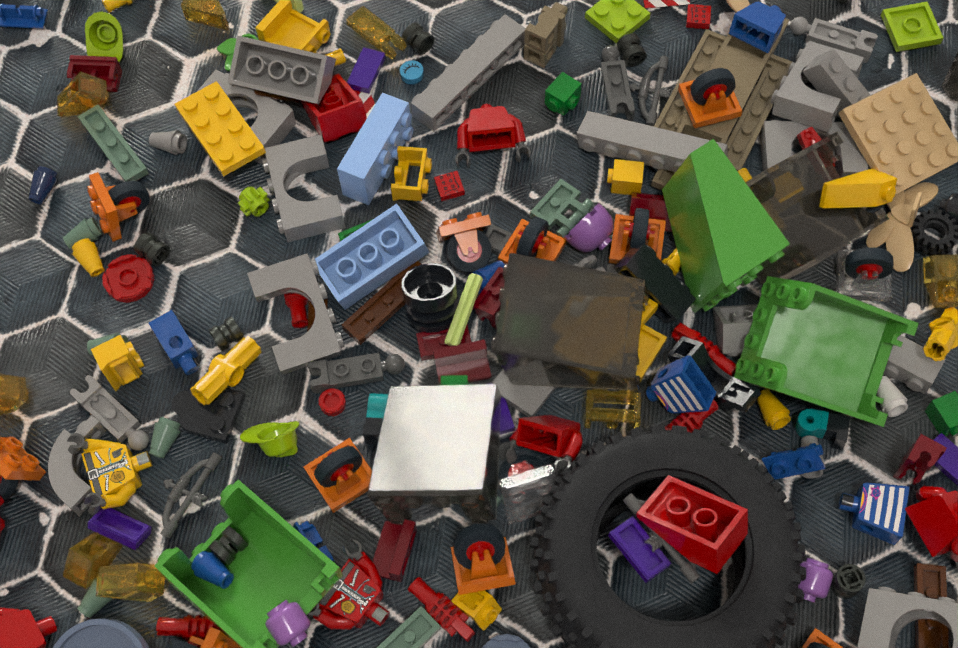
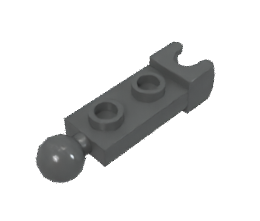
[601,45,635,121]
[307,353,405,394]

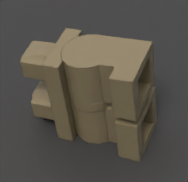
[524,2,568,68]

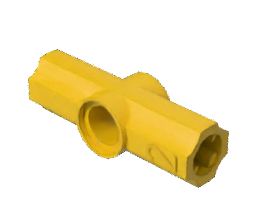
[923,307,958,361]
[191,336,262,405]

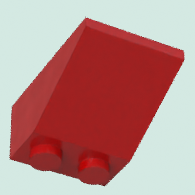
[300,73,367,142]
[636,475,748,574]

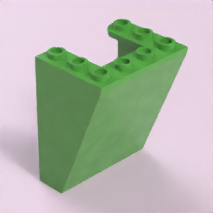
[662,139,790,313]
[734,276,919,427]
[154,480,343,648]

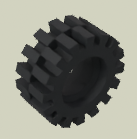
[910,209,958,259]

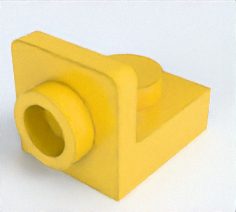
[451,590,502,631]

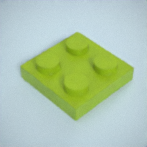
[585,0,650,44]
[881,1,944,52]

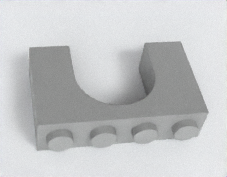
[771,41,864,132]
[198,70,296,165]
[760,120,868,184]
[262,135,346,242]
[247,254,345,375]
[857,587,958,648]

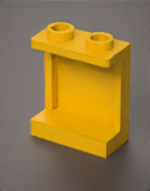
[255,0,331,53]

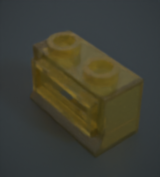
[585,386,641,429]

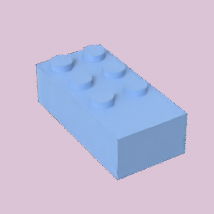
[337,93,414,205]
[315,203,430,310]

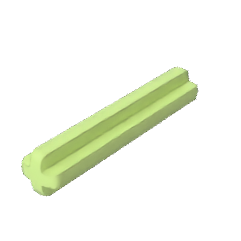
[445,273,483,346]

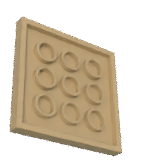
[838,73,958,195]

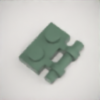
[530,179,594,238]

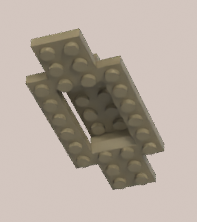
[651,18,792,190]

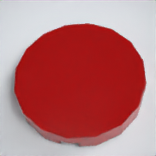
[102,254,155,303]

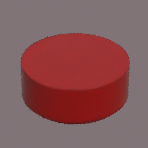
[319,388,346,416]

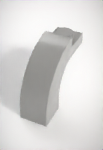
[48,415,106,517]

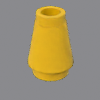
[72,238,105,277]
[757,389,791,430]

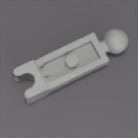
[790,17,878,63]
[70,375,149,451]

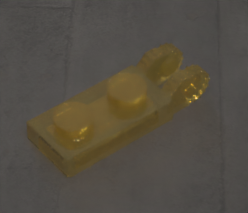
[346,6,407,59]

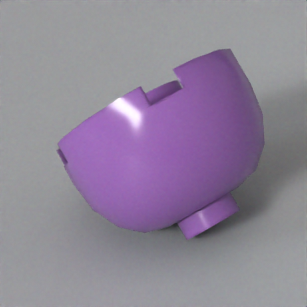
[564,203,613,252]

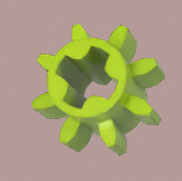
[238,187,270,217]

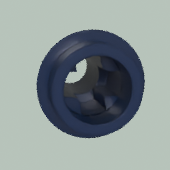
[28,166,57,205]

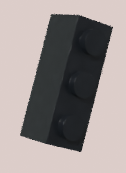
[613,243,696,323]

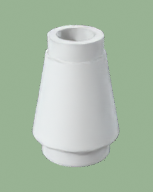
[877,376,908,417]

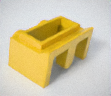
[391,146,432,201]
[91,335,144,391]

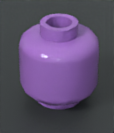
[798,558,833,603]
[265,600,311,647]

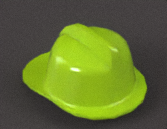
[85,12,123,62]
[240,421,299,457]

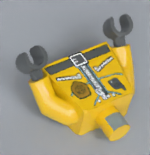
[67,433,153,515]

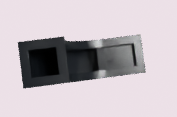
[667,336,762,413]

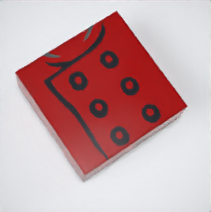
[686,4,711,29]
[434,171,465,201]

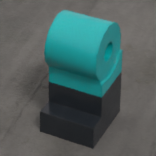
[363,393,392,445]
[795,409,850,450]

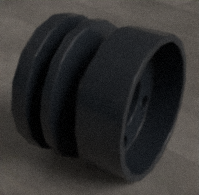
[401,263,459,333]

